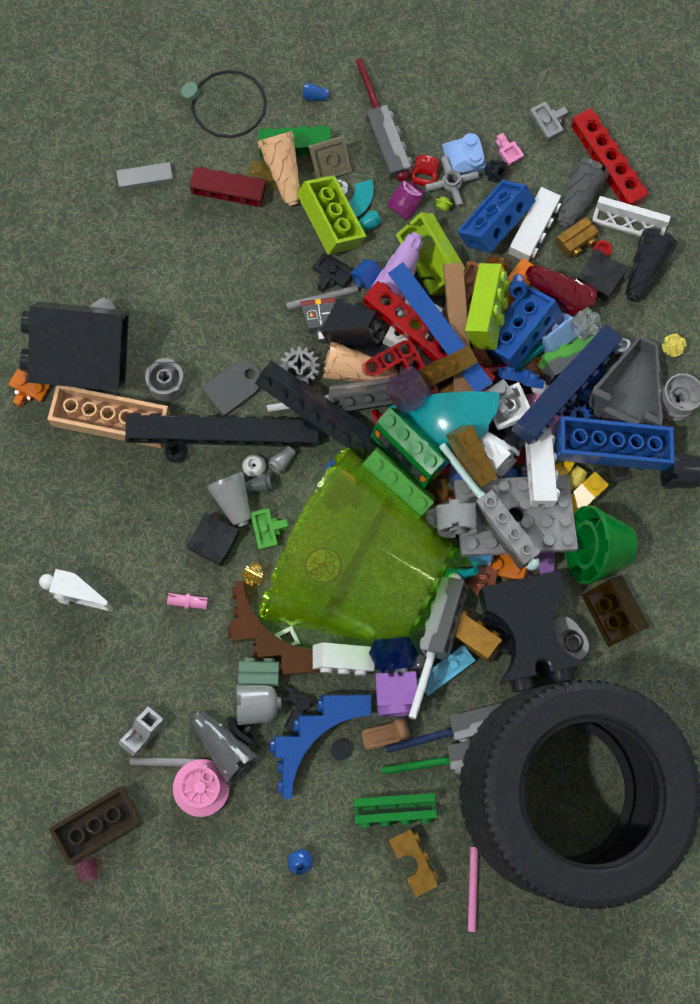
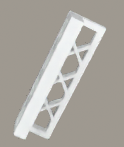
[592,196,670,236]

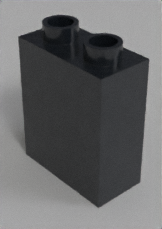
[19,302,129,391]

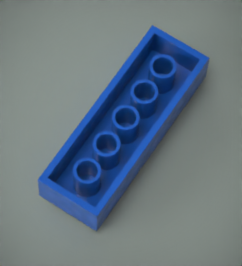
[554,416,674,471]

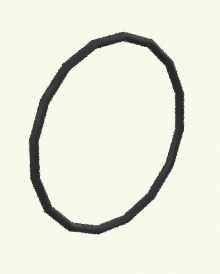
[191,69,267,138]

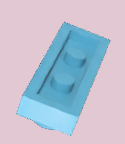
[417,645,475,696]

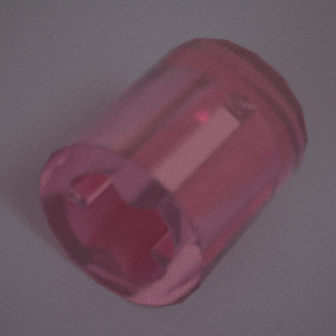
[75,859,97,884]

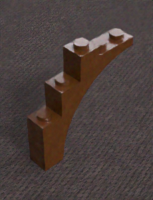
[227,581,320,677]

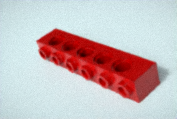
[570,108,648,206]

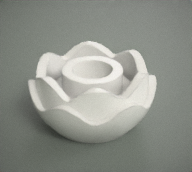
[242,454,266,478]

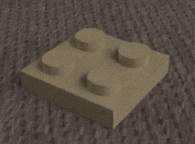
[308,136,352,179]

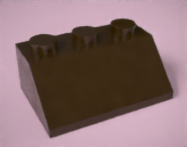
[581,575,649,648]

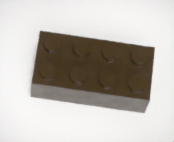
[49,786,144,865]

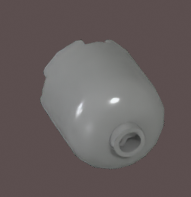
[237,685,281,725]

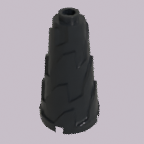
[625,228,678,302]
[660,451,700,489]

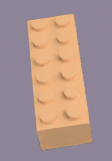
[47,386,171,449]

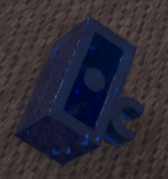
[369,636,418,673]

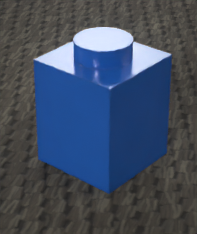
[350,259,381,289]

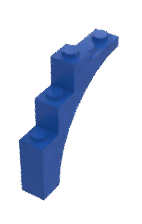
[269,694,371,799]

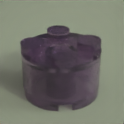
[386,366,431,412]

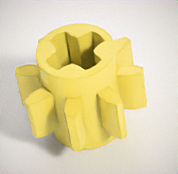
[662,334,687,357]

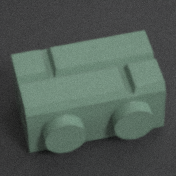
[238,658,279,688]

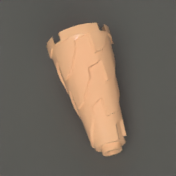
[257,131,300,206]
[323,341,398,381]

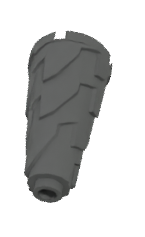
[557,157,609,230]
[191,711,259,785]

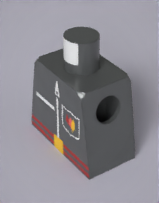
[300,297,336,343]

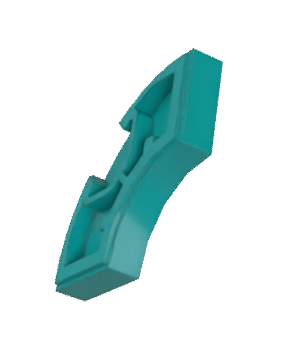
[349,179,374,219]

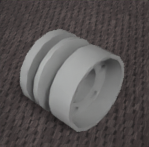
[661,373,700,421]

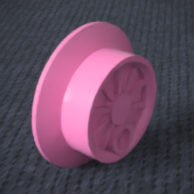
[173,759,230,817]

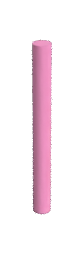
[468,847,478,932]

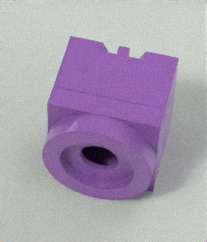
[375,671,417,717]

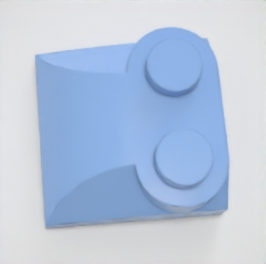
[442,133,485,175]

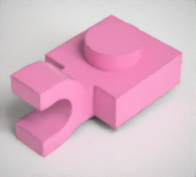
[495,133,524,167]

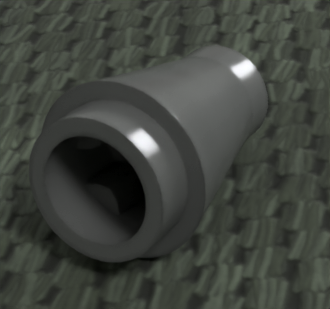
[245,473,274,493]

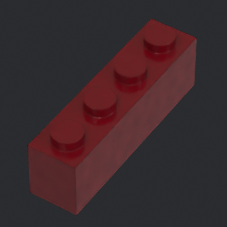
[189,167,266,207]

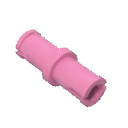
[167,593,208,610]

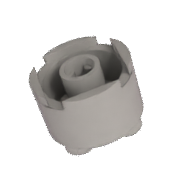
[145,358,186,401]
[436,499,477,538]

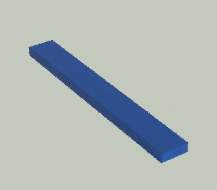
[388,262,493,392]

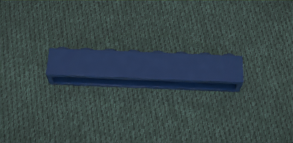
[511,324,623,445]

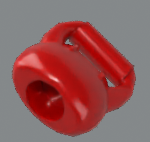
[411,155,440,186]

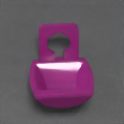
[387,180,426,221]

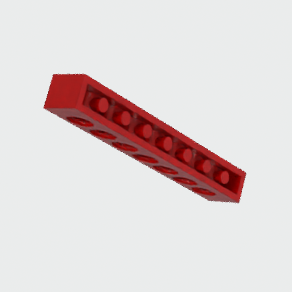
[362,281,495,392]

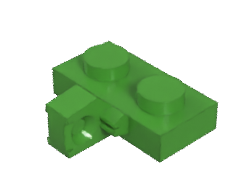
[250,508,289,551]

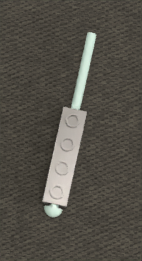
[439,443,540,570]

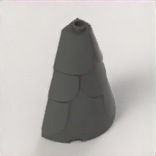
[589,336,663,426]

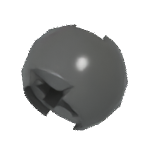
[409,652,433,677]

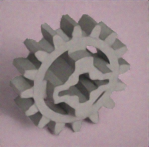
[279,346,320,386]

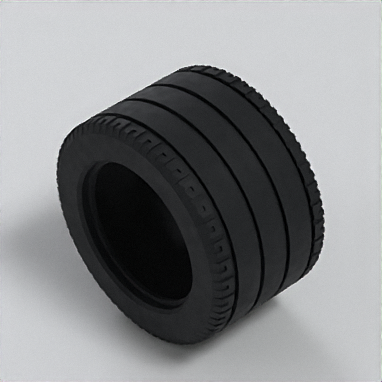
[459,680,700,909]

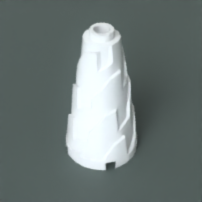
[480,431,520,481]

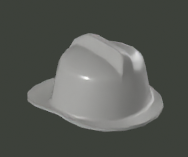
[553,617,589,660]

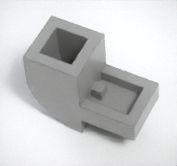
[118,707,163,756]

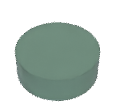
[181,82,200,101]

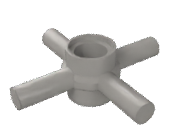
[425,156,479,207]

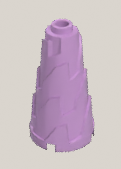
[370,232,424,300]

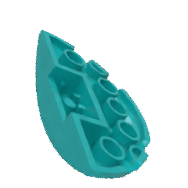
[390,391,500,454]

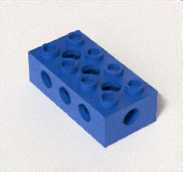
[457,180,536,253]
[485,285,561,369]

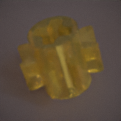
[241,562,265,587]

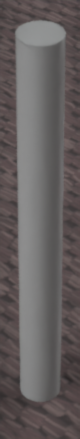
[286,285,359,310]
[130,757,211,766]

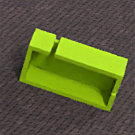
[396,212,465,296]

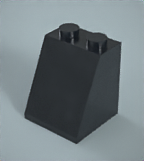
[320,300,385,349]

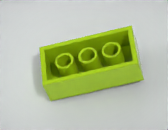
[297,175,366,255]
[465,263,511,350]

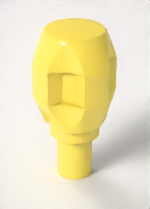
[568,466,588,492]

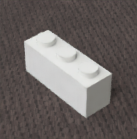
[313,642,374,676]

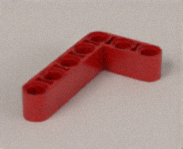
[362,340,440,397]

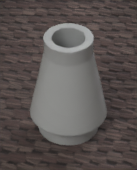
[268,446,296,474]

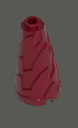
[525,265,597,321]

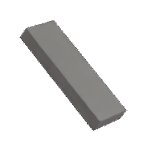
[116,162,173,189]

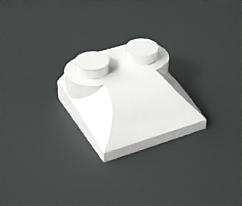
[493,382,530,430]

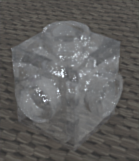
[570,307,601,342]

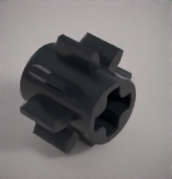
[484,159,506,182]

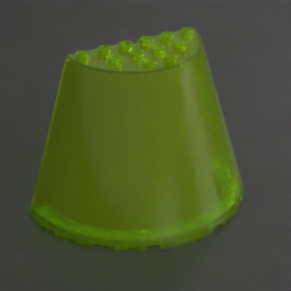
[258,447,455,648]

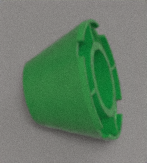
[565,505,638,584]

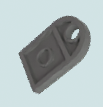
[201,362,260,417]

